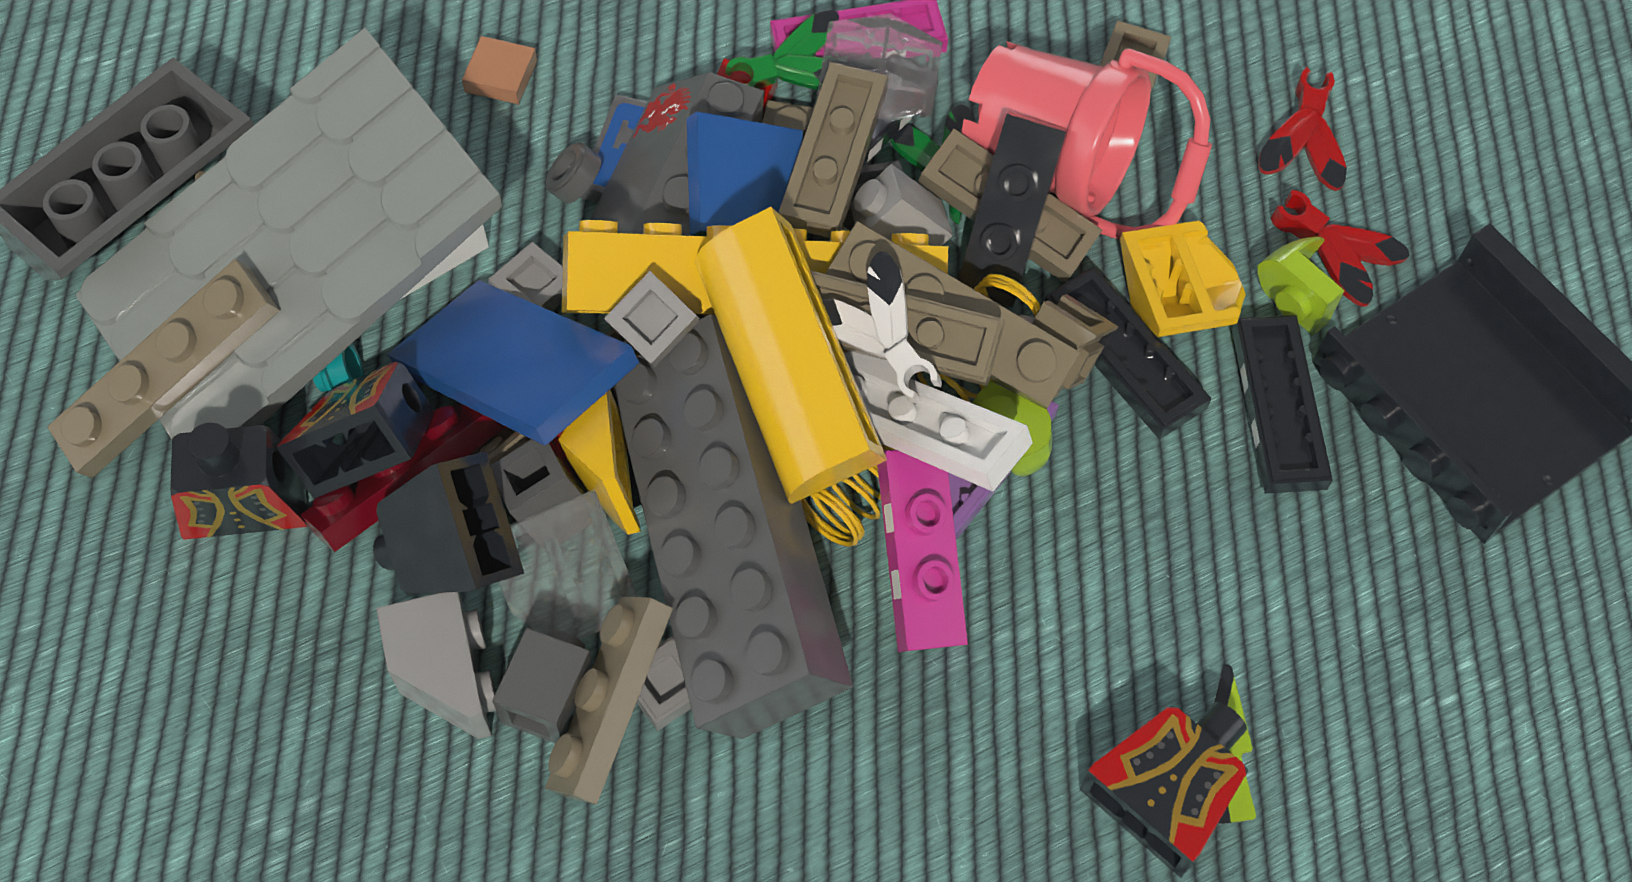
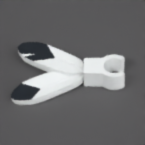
[822,251,942,404]

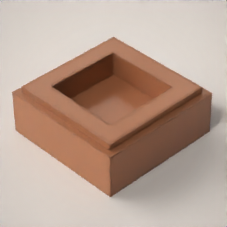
[462,36,537,105]

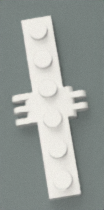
[843,351,1033,492]

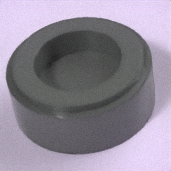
[546,143,601,204]

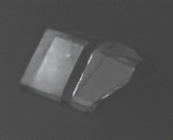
[817,14,943,121]
[498,490,638,640]

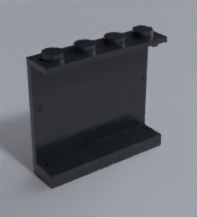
[1312,223,1632,544]

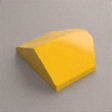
[1120,220,1246,337]
[558,390,641,535]

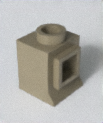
[1032,294,1118,398]

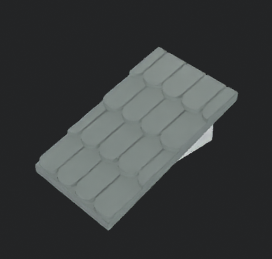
[75,28,502,439]

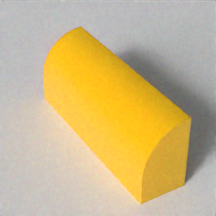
[695,207,887,504]

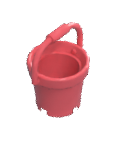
[962,41,1212,239]

